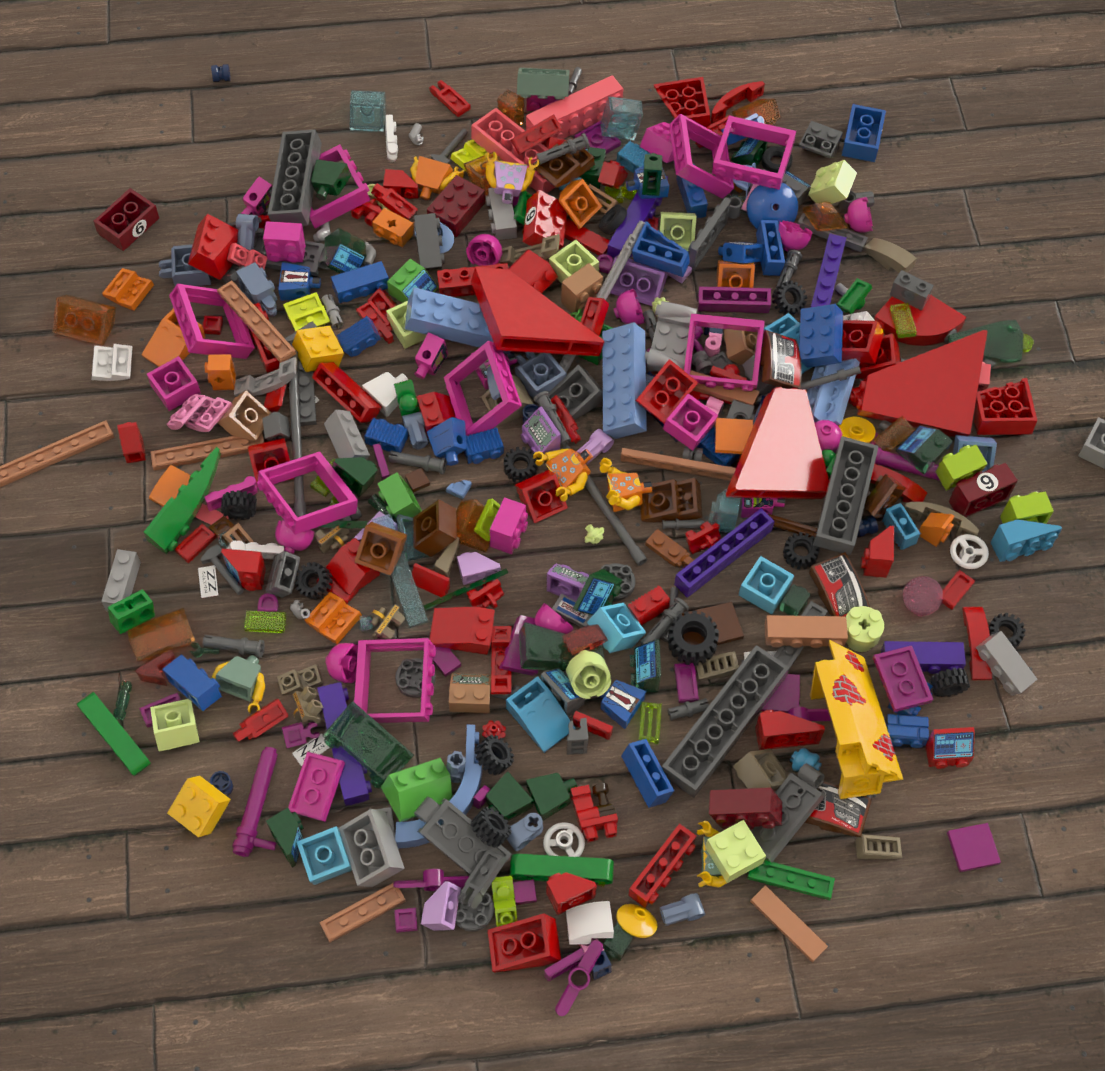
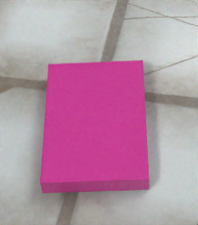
[288,751,345,822]

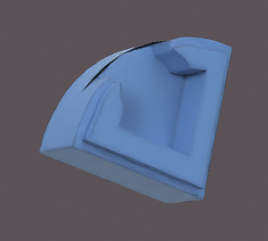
[446,480,472,499]

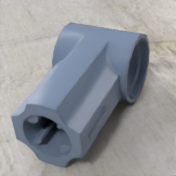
[236,214,259,250]
[402,412,428,450]
[446,751,466,783]
[660,893,705,926]

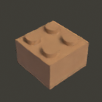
[561,263,603,313]

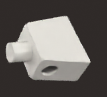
[362,372,408,417]

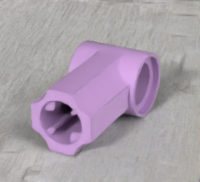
[577,428,614,464]

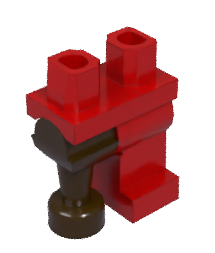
[570,783,618,843]

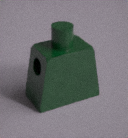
[642,153,662,196]
[311,160,352,201]
[486,772,533,821]
[526,773,578,821]

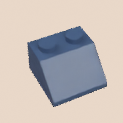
[953,435,997,472]

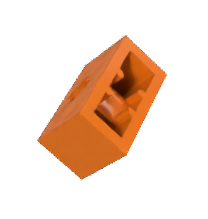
[372,208,414,248]
[205,354,236,390]

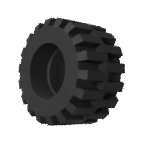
[668,611,719,666]

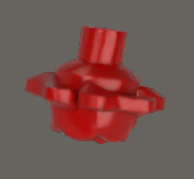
[482,720,506,739]

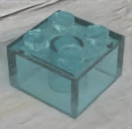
[600,97,643,140]

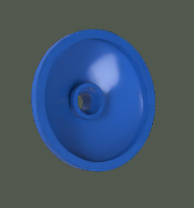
[746,183,798,229]

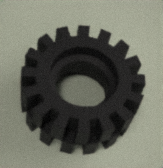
[772,281,807,315]
[504,447,537,483]
[221,490,257,520]
[783,532,820,570]
[294,562,333,600]
[988,613,1026,649]
[930,668,970,697]
[475,735,514,775]
[471,807,512,848]

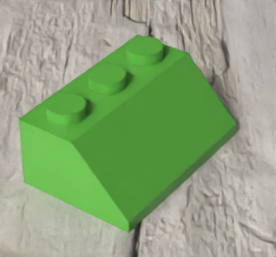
[381,758,452,822]

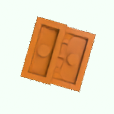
[102,268,154,310]
[715,418,753,454]
[149,465,191,507]
[305,592,362,645]

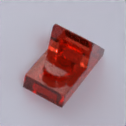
[135,650,176,686]

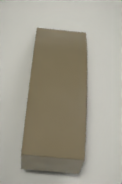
[863,238,917,273]

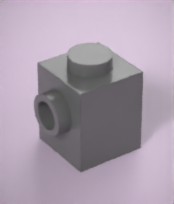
[262,412,291,441]

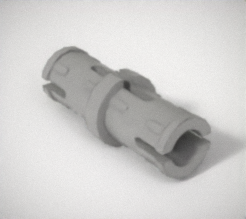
[322,294,344,329]

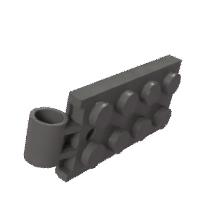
[688,197,742,272]
[249,233,336,277]
[750,763,826,863]
[414,796,512,875]

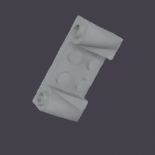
[645,301,697,372]

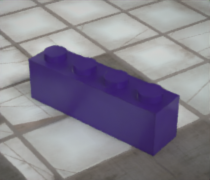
[881,641,966,674]

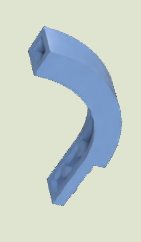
[395,725,482,849]

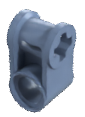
[507,813,543,851]

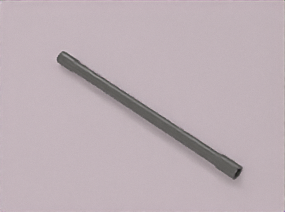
[288,351,306,517]
[560,444,647,566]

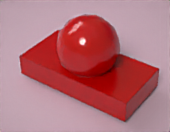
[710,364,747,381]

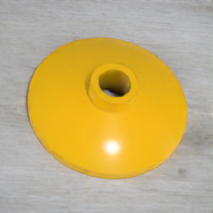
[839,417,876,443]
[616,904,657,938]

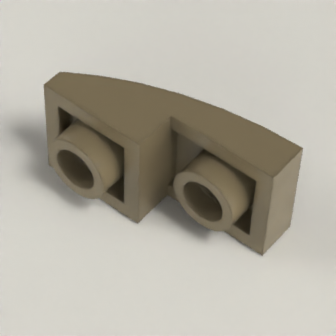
[277,664,324,696]

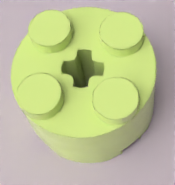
[846,606,884,652]
[566,650,611,699]

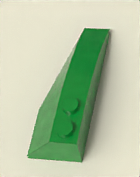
[144,447,221,555]

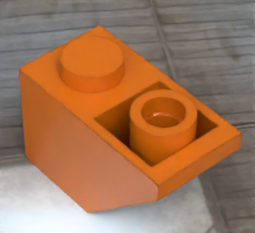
[919,513,955,547]

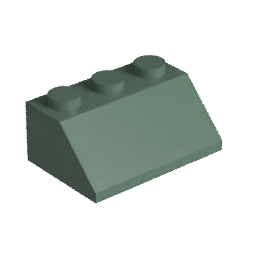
[517,68,570,99]

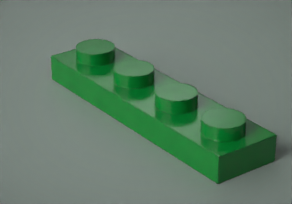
[747,860,835,900]

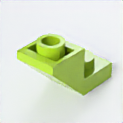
[492,876,517,927]

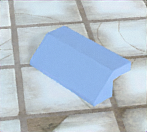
[807,359,860,425]

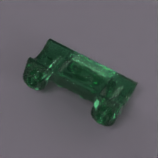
[323,701,414,789]

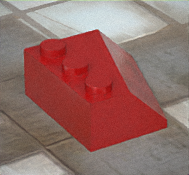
[654,77,711,127]
[188,214,239,280]
[974,378,1038,435]

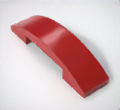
[710,81,765,124]
[870,464,927,503]
[962,607,992,680]
[491,626,511,694]

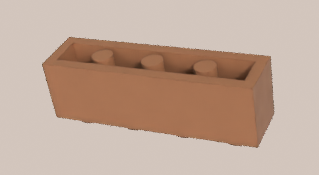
[764,615,848,648]

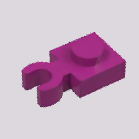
[281,722,320,748]

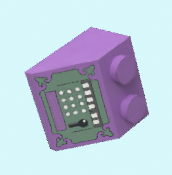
[521,406,561,461]
[547,563,589,601]

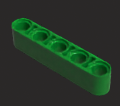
[76,692,151,776]
[510,854,614,885]

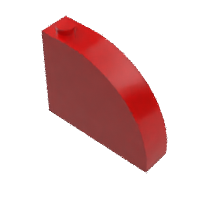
[874,295,966,346]

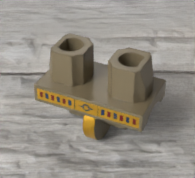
[314,525,350,554]
[370,604,405,640]
[293,686,323,724]

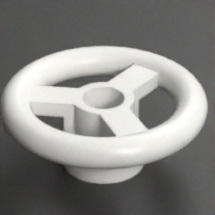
[950,534,989,569]
[543,822,585,857]

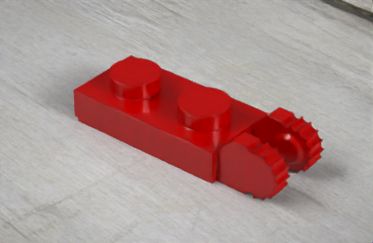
[429,80,471,117]

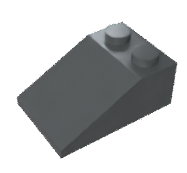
[549,365,603,420]

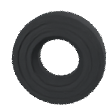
[762,146,793,173]
[599,205,627,234]

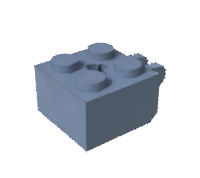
[159,245,211,286]
[236,262,277,317]
[515,352,567,400]

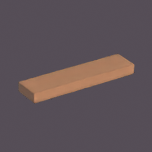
[319,883,406,943]
[750,885,828,963]

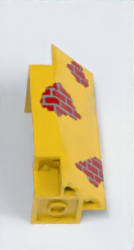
[810,640,903,799]

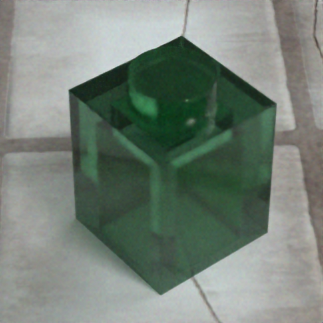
[779,584,810,616]
[603,923,635,961]

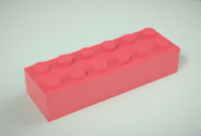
[526,75,623,144]
[471,108,555,194]

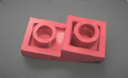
[227,243,267,269]

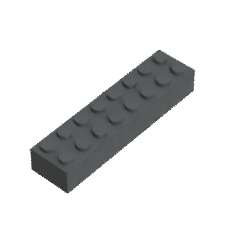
[662,645,790,798]

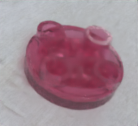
[903,576,943,616]

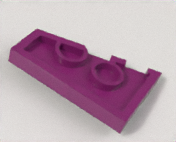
[499,615,538,676]

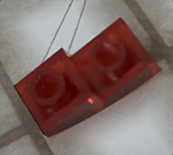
[562,624,608,655]

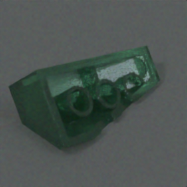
[947,320,1024,363]

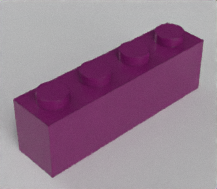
[698,287,771,313]

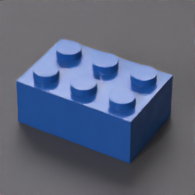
[841,104,886,162]
[799,304,843,368]

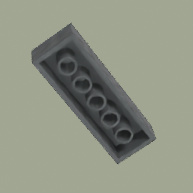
[268,129,322,226]
[813,436,879,555]

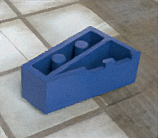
[632,222,690,277]

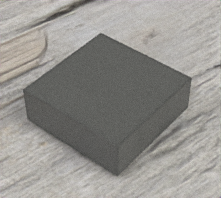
[708,351,733,369]

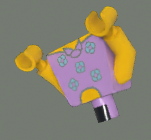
[485,152,539,204]

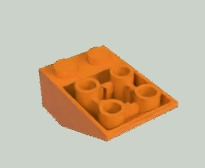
[141,308,205,367]

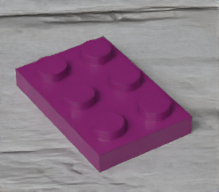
[873,645,933,712]

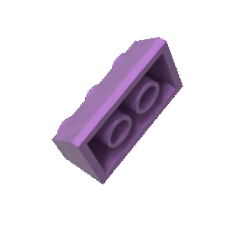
[610,255,668,306]

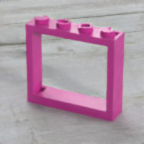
[669,114,734,199]
[712,116,796,190]
[309,144,370,228]
[169,284,255,359]
[684,314,765,392]
[444,341,522,436]
[257,451,358,535]
[353,638,436,723]

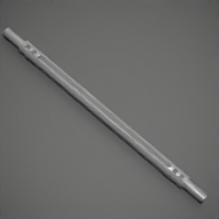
[559,221,645,373]

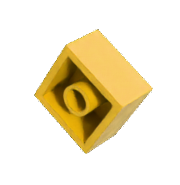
[292,326,344,372]
[168,776,231,838]

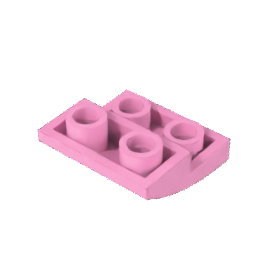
[167,394,207,430]
[185,396,232,432]

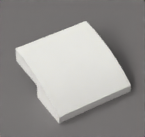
[91,344,132,381]
[566,901,614,944]

